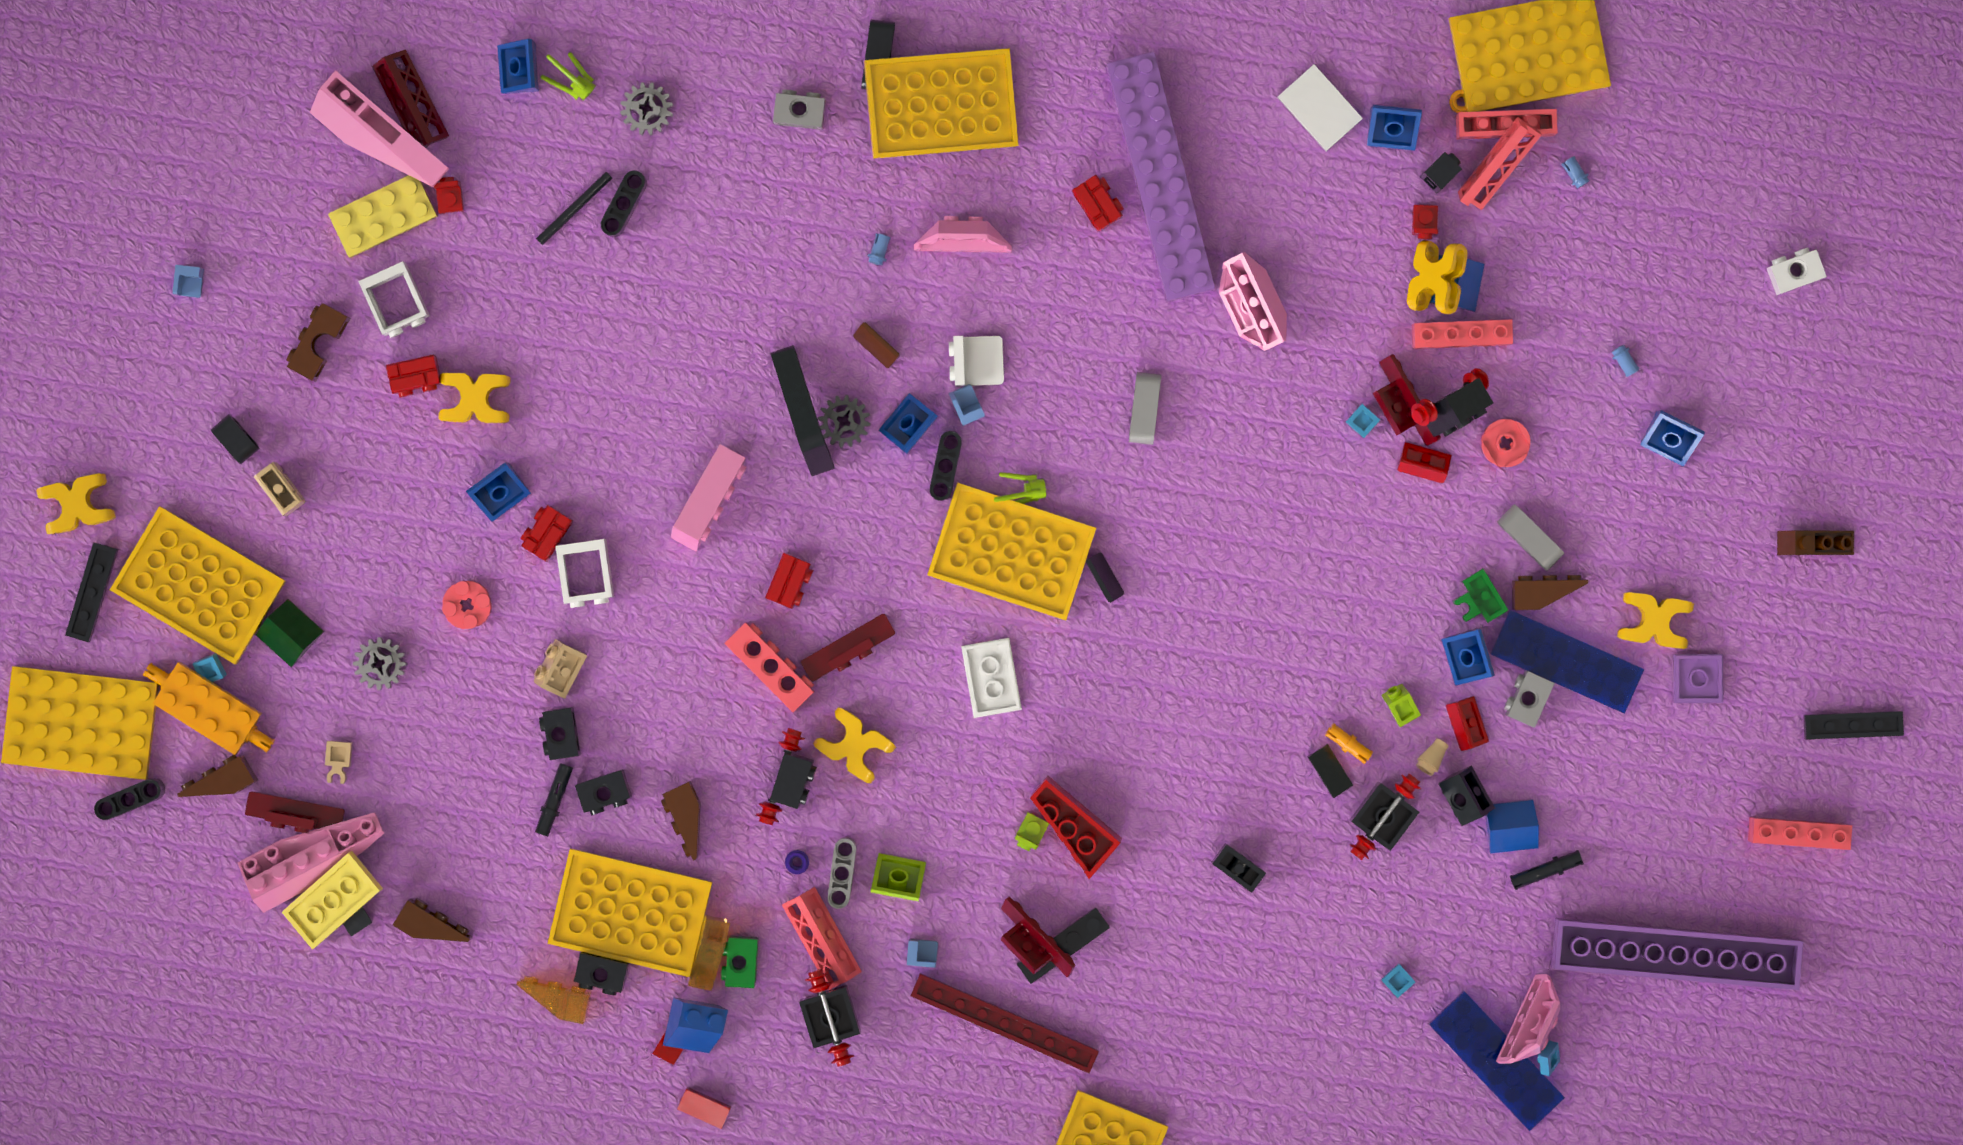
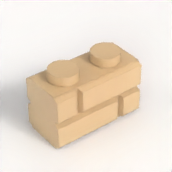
[254,462,307,516]

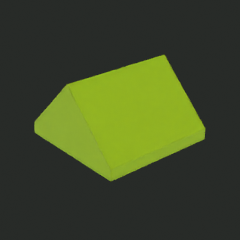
[871,853,926,902]

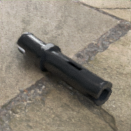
[535,763,573,837]
[1510,850,1584,890]

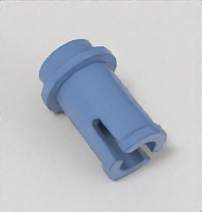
[1561,156,1590,189]
[867,233,891,266]
[1612,344,1640,377]

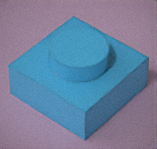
[1345,404,1380,438]
[192,653,227,682]
[1381,963,1416,998]
[1537,1040,1560,1076]

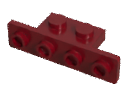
[1373,354,1441,446]
[801,614,895,682]
[245,791,345,833]
[1000,896,1076,977]

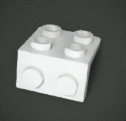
[949,336,1004,386]

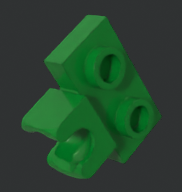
[1453,568,1508,623]

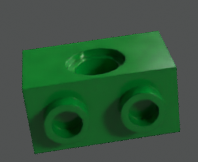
[721,936,759,988]

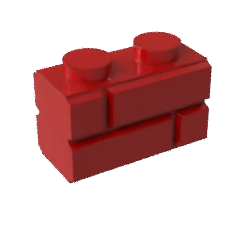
[1071,175,1124,232]
[386,354,441,398]
[521,505,573,562]
[765,553,814,609]

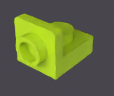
[1381,684,1421,727]
[1014,812,1049,852]

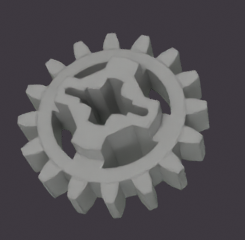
[620,82,673,136]
[353,637,407,690]

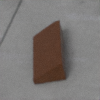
[853,322,900,368]

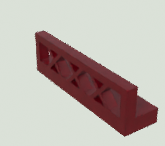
[372,49,449,148]

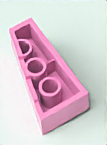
[671,444,747,551]

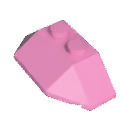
[914,216,1012,253]
[1219,252,1287,351]
[1496,974,1560,1064]

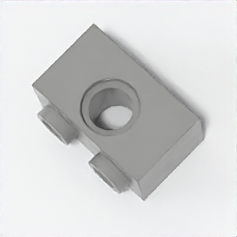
[773,90,826,130]
[1504,671,1555,728]

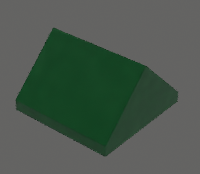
[256,599,325,668]

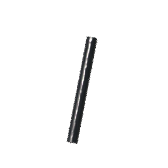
[536,172,613,245]

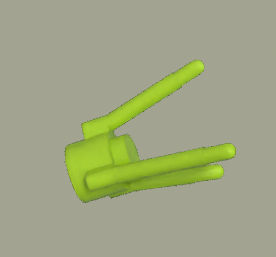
[540,52,596,101]
[994,472,1046,504]

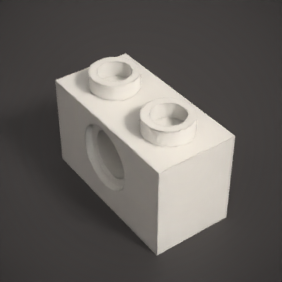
[1767,248,1827,295]

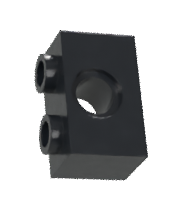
[1420,152,1462,194]
[539,707,581,760]
[1438,765,1495,826]
[575,769,632,816]
[1211,843,1266,893]
[573,952,630,996]

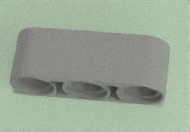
[1129,372,1161,445]
[1497,504,1564,571]
[828,837,857,909]

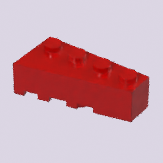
[1030,776,1122,879]

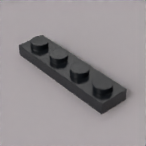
[65,542,119,642]
[1803,711,1904,740]
[1017,907,1110,984]

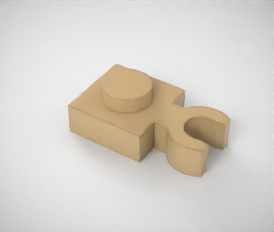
[325,741,352,784]

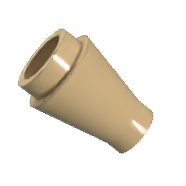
[1416,738,1449,776]

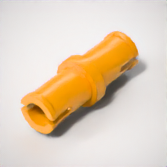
[1325,723,1373,764]

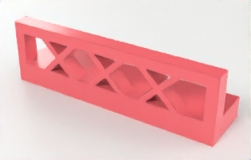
[1458,117,1542,210]
[782,887,862,990]

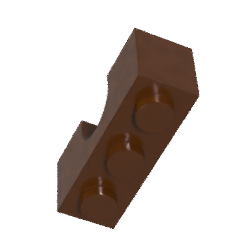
[286,303,351,382]

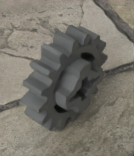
[818,395,871,448]

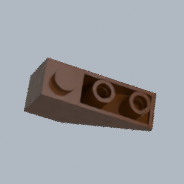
[1777,530,1854,555]
[1512,575,1588,610]
[177,755,258,797]
[661,781,701,861]
[393,898,473,942]

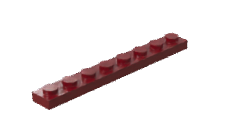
[910,973,1099,1074]

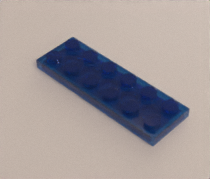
[1490,610,1644,714]
[1428,990,1565,1131]

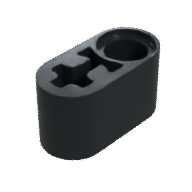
[211,414,260,464]

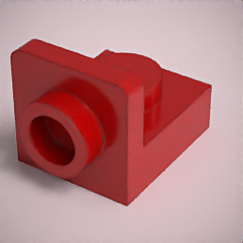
[434,177,464,214]
[1412,205,1438,240]

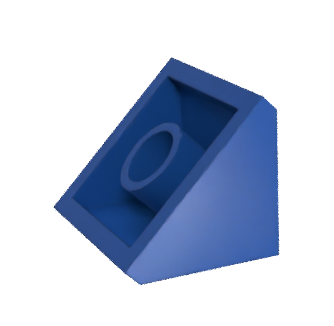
[497,39,539,94]
[1367,105,1422,151]
[1430,255,1485,312]
[878,393,938,454]
[1640,410,1705,467]
[466,462,531,522]
[1441,628,1495,686]
[1485,800,1539,854]

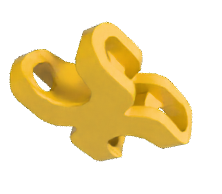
[1407,240,1467,314]
[438,373,511,423]
[36,473,116,534]
[1617,592,1694,649]
[813,707,896,784]

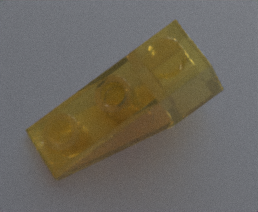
[688,915,730,991]
[516,976,591,1024]

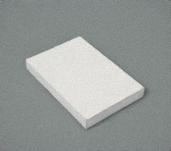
[1277,64,1363,151]
[961,638,1022,718]

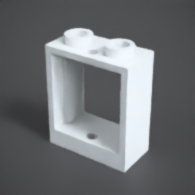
[358,262,430,338]
[556,539,614,608]

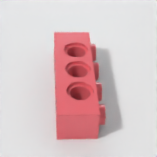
[1456,109,1558,140]
[1412,319,1513,349]
[724,622,815,712]
[1748,817,1852,850]

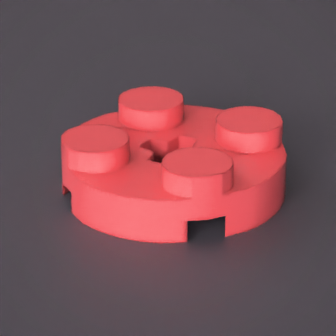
[1481,419,1530,467]
[442,581,492,629]

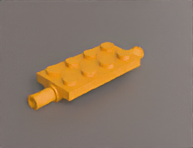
[143,662,275,755]

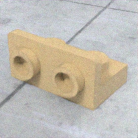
[534,639,587,699]

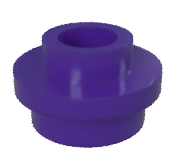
[785,850,809,874]

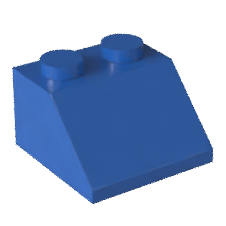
[663,997,728,1053]

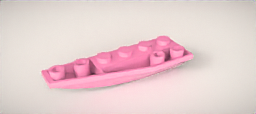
[310,70,449,187]
[238,812,384,913]

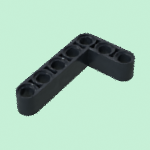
[770,345,835,476]

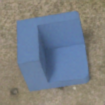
[172,265,204,298]
[948,384,985,426]
[907,939,938,968]

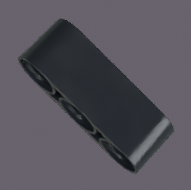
[861,19,895,90]
[601,170,647,237]
[930,431,962,501]
[94,778,165,820]

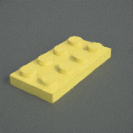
[328,175,438,258]
[282,851,383,950]

